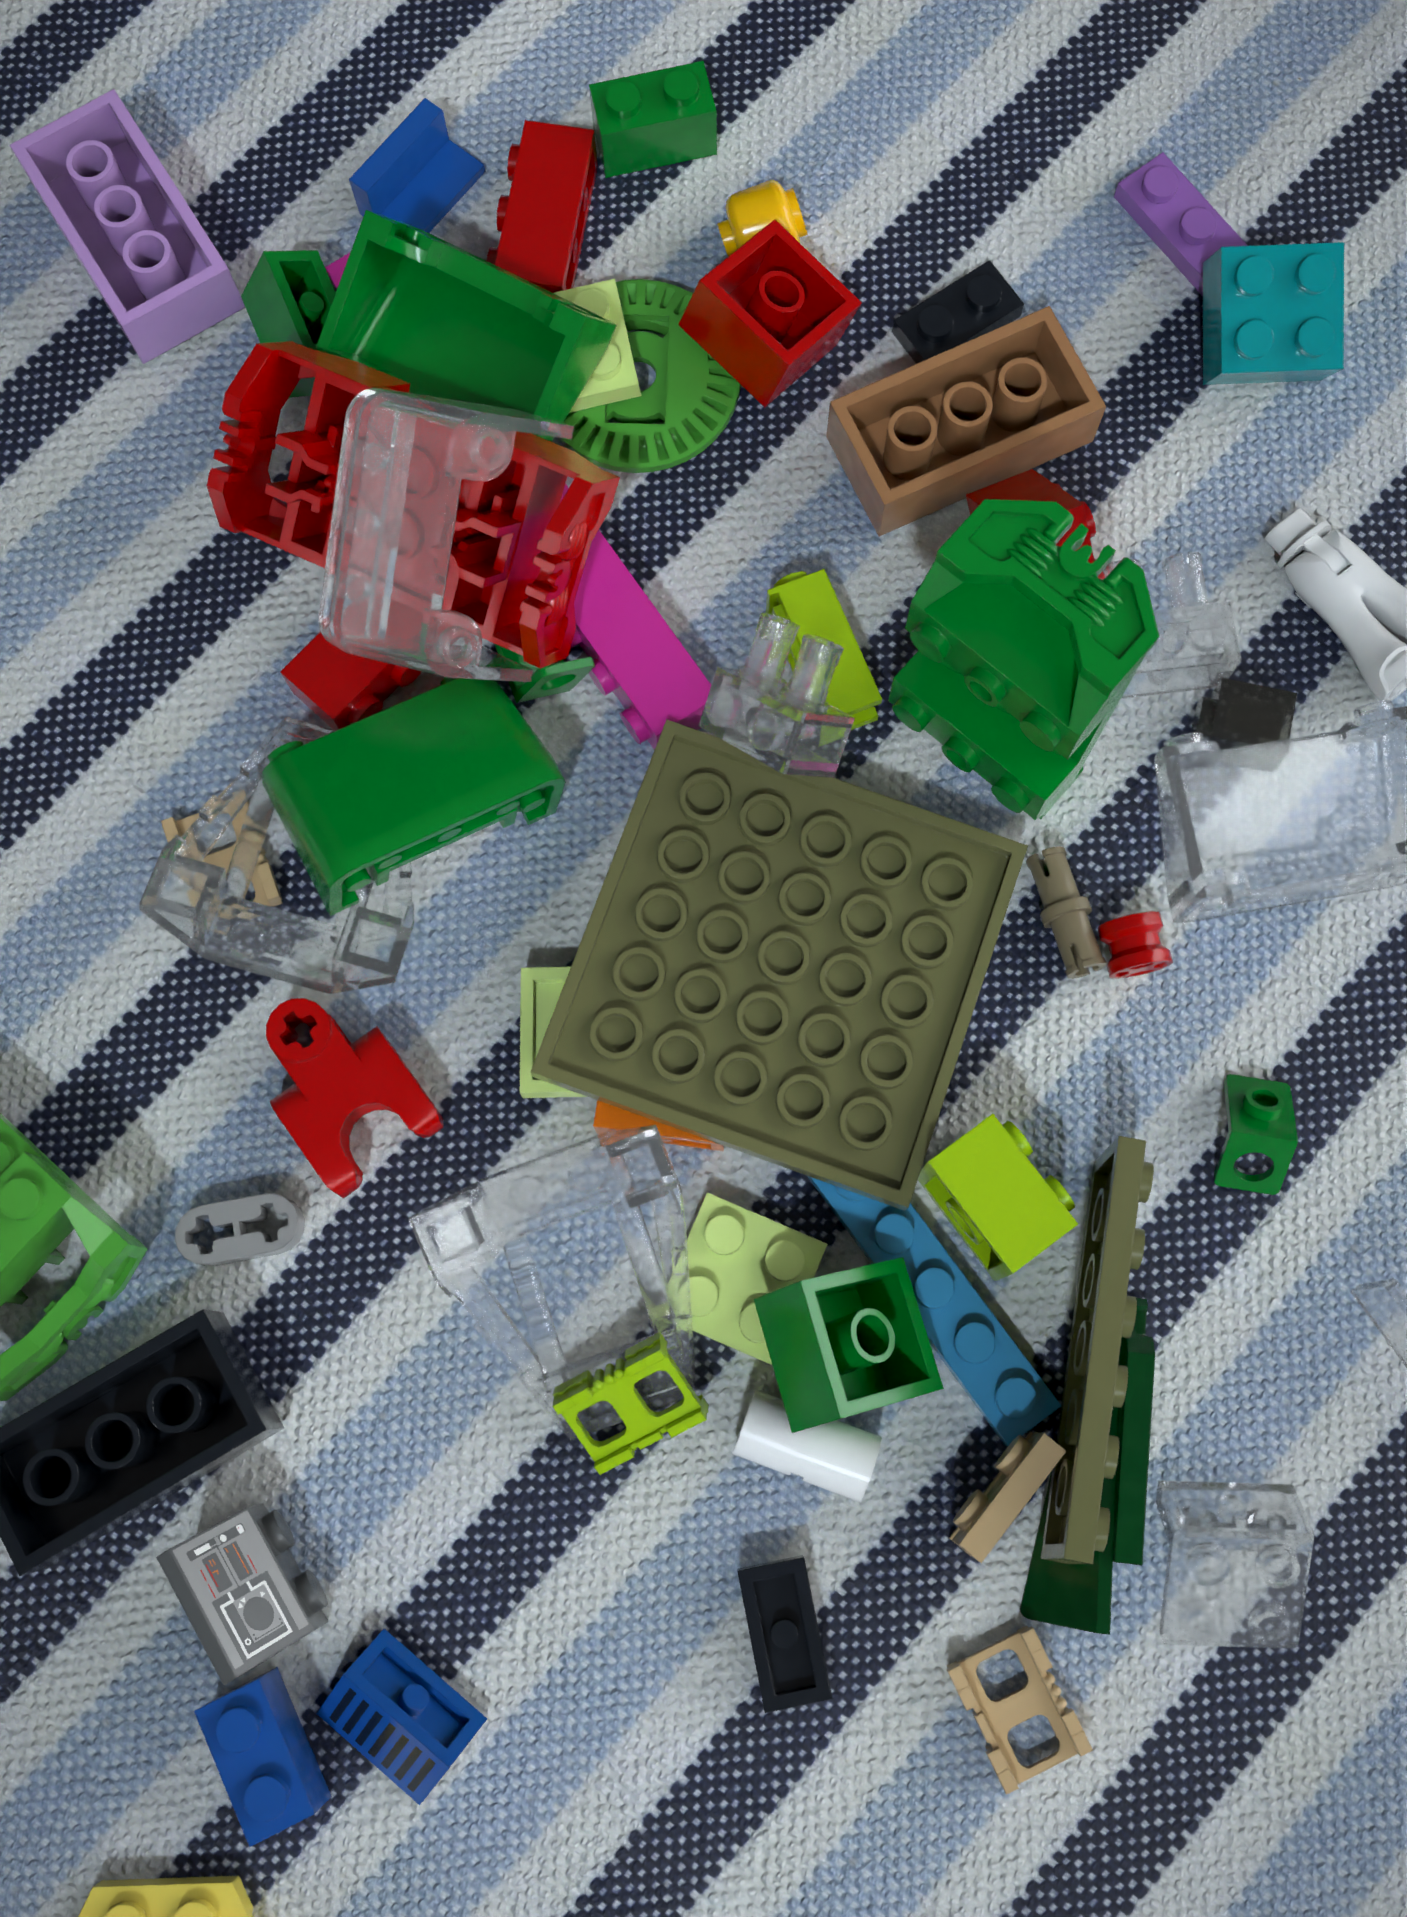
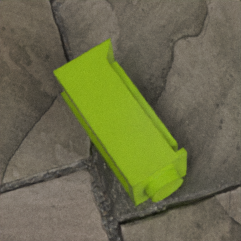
[766,569,882,745]

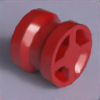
[1097,911,1173,979]

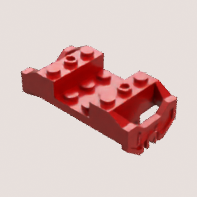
[207,341,620,669]

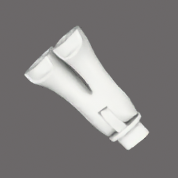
[1265,508,1407,705]

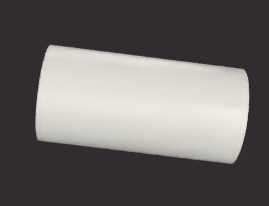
[733,1390,882,1502]

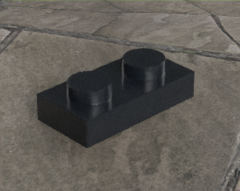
[892,260,1024,364]
[737,1555,833,1713]

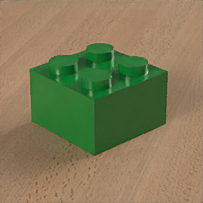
[754,1257,944,1433]

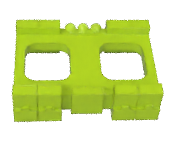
[552,1332,709,1475]

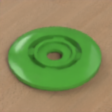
[555,279,741,473]

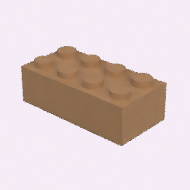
[826,306,1106,537]

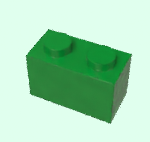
[589,61,717,178]
[241,250,336,398]

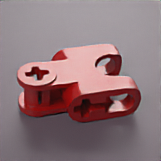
[266,998,444,1199]

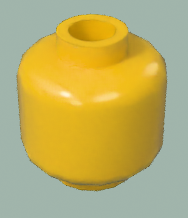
[717,180,808,257]

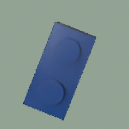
[194,1667,332,1847]

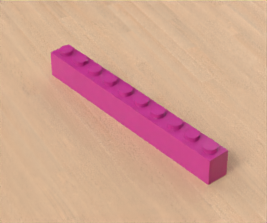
[325,252,719,750]

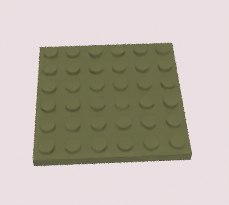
[531,719,1028,1211]

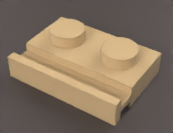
[949,1432,1066,1563]

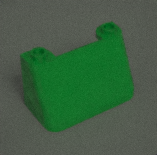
[315,210,617,442]
[261,666,566,916]

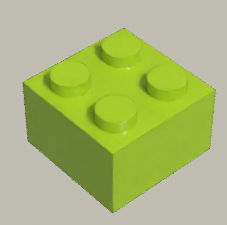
[918,1114,1078,1281]

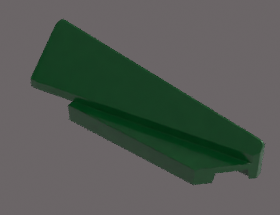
[1020,1298,1155,1635]

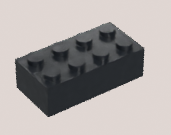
[0,1309,285,1576]

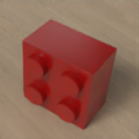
[678,220,862,407]

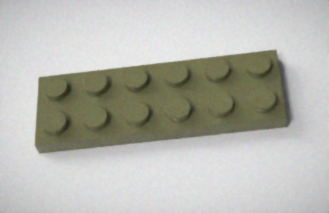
[1041,1136,1154,1564]

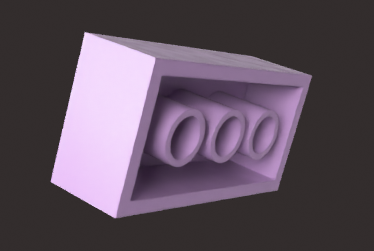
[10,89,245,364]

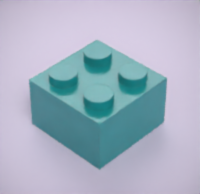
[1203,242,1345,385]

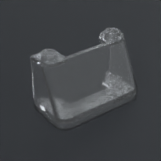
[1154,700,1407,923]

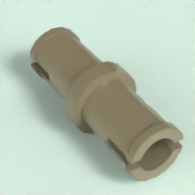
[1026,846,1107,979]

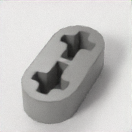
[175,1194,305,1266]

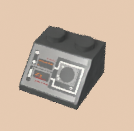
[156,1503,328,1685]

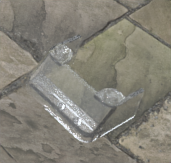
[319,388,574,682]

